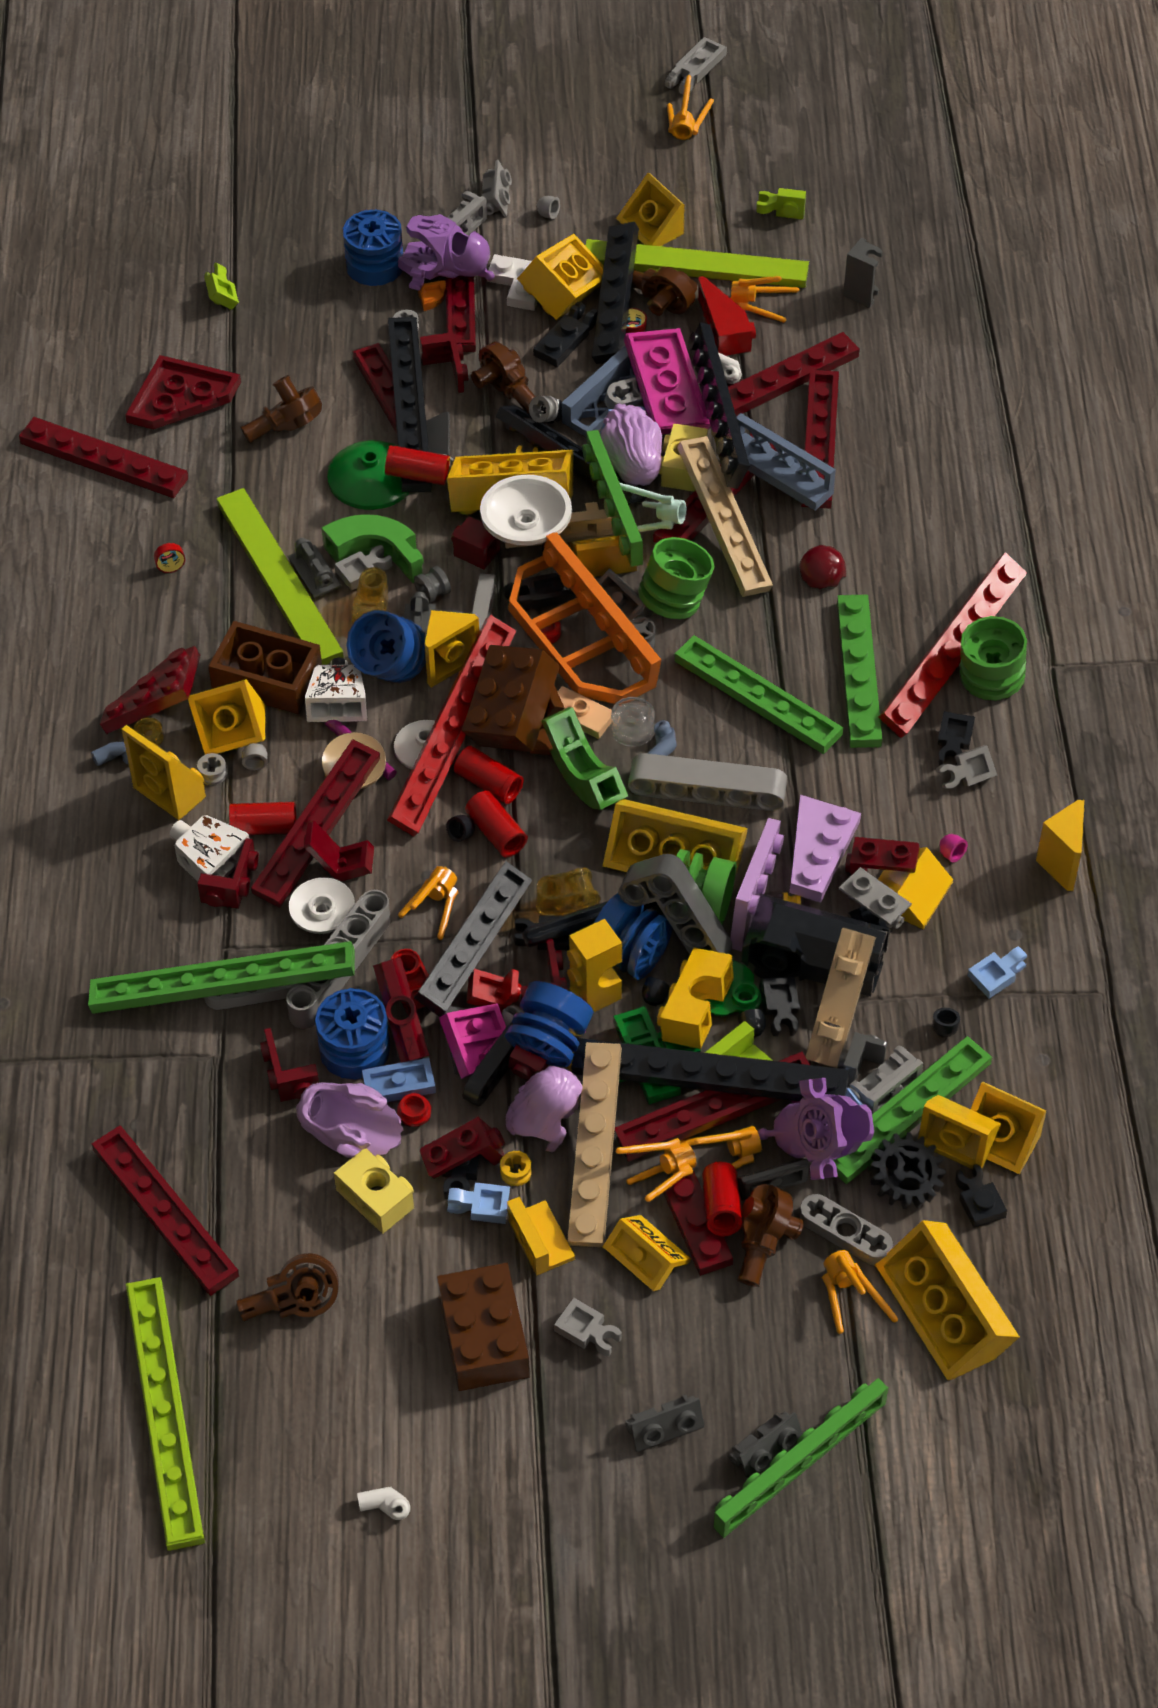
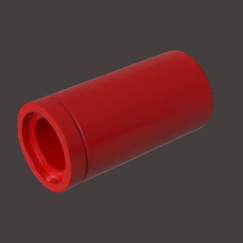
[385,445,450,485]
[454,746,524,804]
[465,790,528,857]
[229,801,297,835]
[702,1161,742,1236]

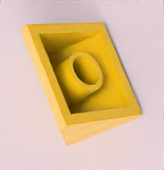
[616,173,685,246]
[569,535,637,577]
[425,610,480,688]
[188,679,266,755]
[1036,800,1084,891]
[878,847,953,929]
[971,1082,1046,1174]
[918,1095,1001,1169]

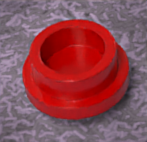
[397,1093,432,1127]

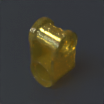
[352,567,389,624]
[535,868,601,916]

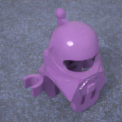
[398,214,494,290]
[758,1078,874,1180]

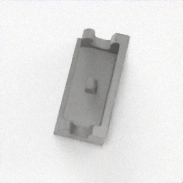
[447,191,487,235]
[849,1045,923,1114]

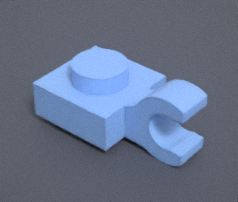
[968,946,1027,999]
[447,1182,510,1224]

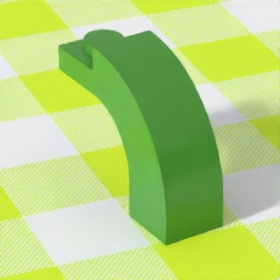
[322,514,424,583]
[541,707,628,810]

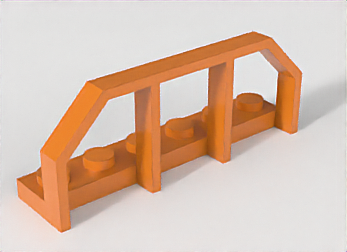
[508,531,662,705]

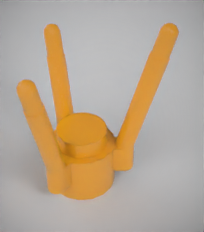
[667,75,714,140]
[731,276,799,323]
[398,866,459,940]
[680,1126,762,1170]
[616,1138,696,1202]
[822,1250,898,1334]

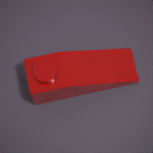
[697,276,756,356]

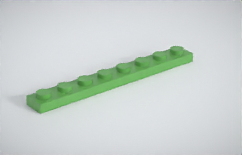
[88,941,355,1014]

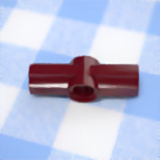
[373,957,430,1063]

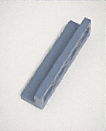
[562,346,640,437]
[736,413,836,511]

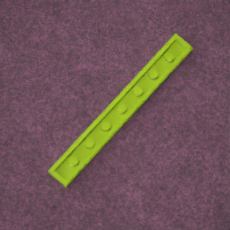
[585,239,809,288]
[217,488,344,665]
[126,1277,205,1551]

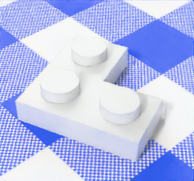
[487,254,538,311]

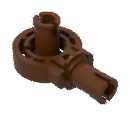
[632,267,697,316]
[471,341,536,414]
[240,375,322,443]
[737,1184,803,1287]
[237,1253,339,1322]

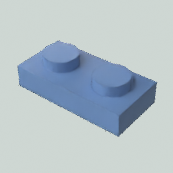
[362,1058,436,1102]

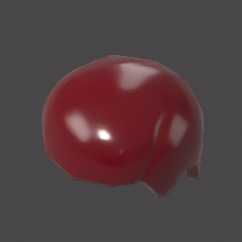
[799,545,846,589]

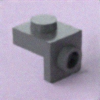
[838,1032,887,1085]

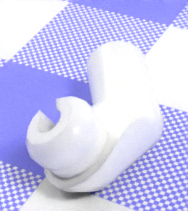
[718,353,742,384]
[357,1487,410,1520]

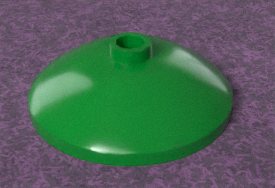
[327,440,410,510]

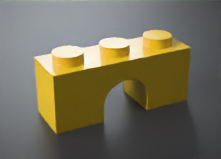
[567,919,622,1012]
[657,947,734,1049]

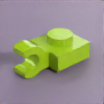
[756,188,806,219]
[204,262,239,310]

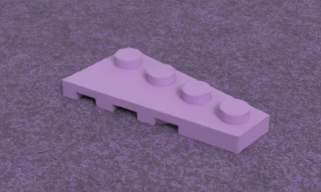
[789,795,861,903]
[730,818,784,951]

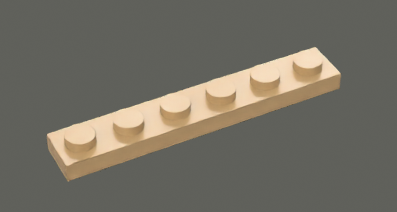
[677,436,773,597]
[567,1042,622,1247]

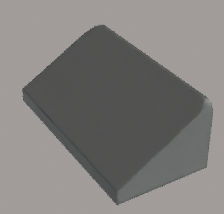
[426,412,450,456]
[597,568,654,620]
[737,1159,809,1200]

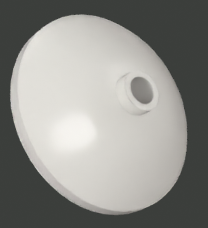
[480,475,572,546]

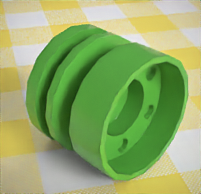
[638,537,715,619]
[960,616,1027,701]
[677,849,737,925]

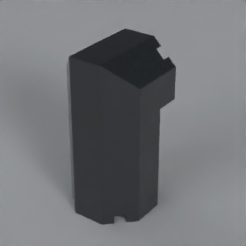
[742,894,890,997]

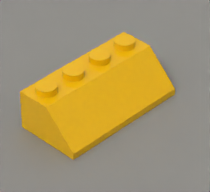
[447,450,573,515]
[603,799,748,873]
[875,1220,1020,1380]

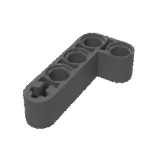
[619,854,732,955]

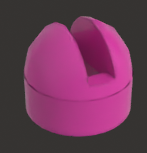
[939,834,968,862]

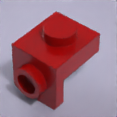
[467,968,521,1013]

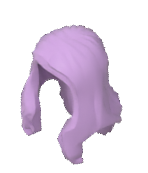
[601,403,662,486]
[506,1066,583,1152]
[296,1082,403,1158]

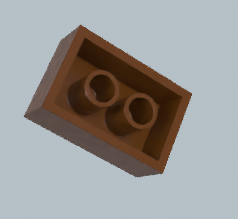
[208,621,322,714]
[462,645,560,752]
[437,1262,530,1391]

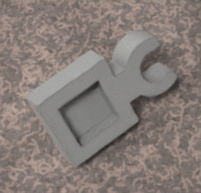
[335,545,392,591]
[936,745,997,788]
[554,1298,622,1356]

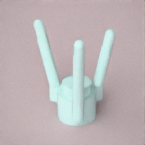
[619,482,687,532]

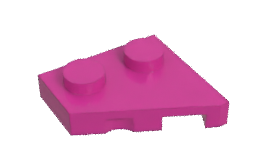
[439,1003,506,1079]

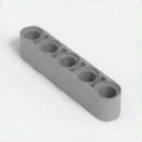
[628,753,787,811]
[286,890,391,1029]

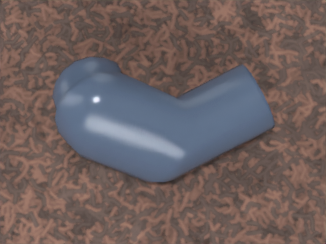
[647,720,677,756]
[91,742,129,766]

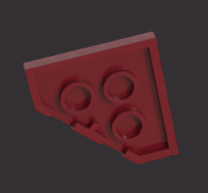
[126,355,241,430]
[100,645,201,734]

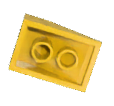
[517,234,604,320]
[122,725,206,820]

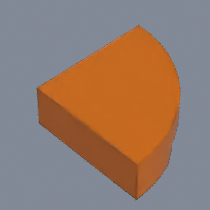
[418,280,446,311]

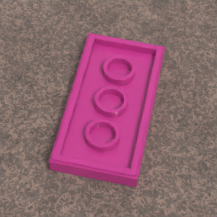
[624,328,710,434]

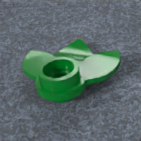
[708,960,762,1016]

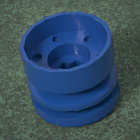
[343,209,403,286]
[346,610,426,683]
[594,893,673,980]
[505,981,594,1067]
[315,988,390,1080]

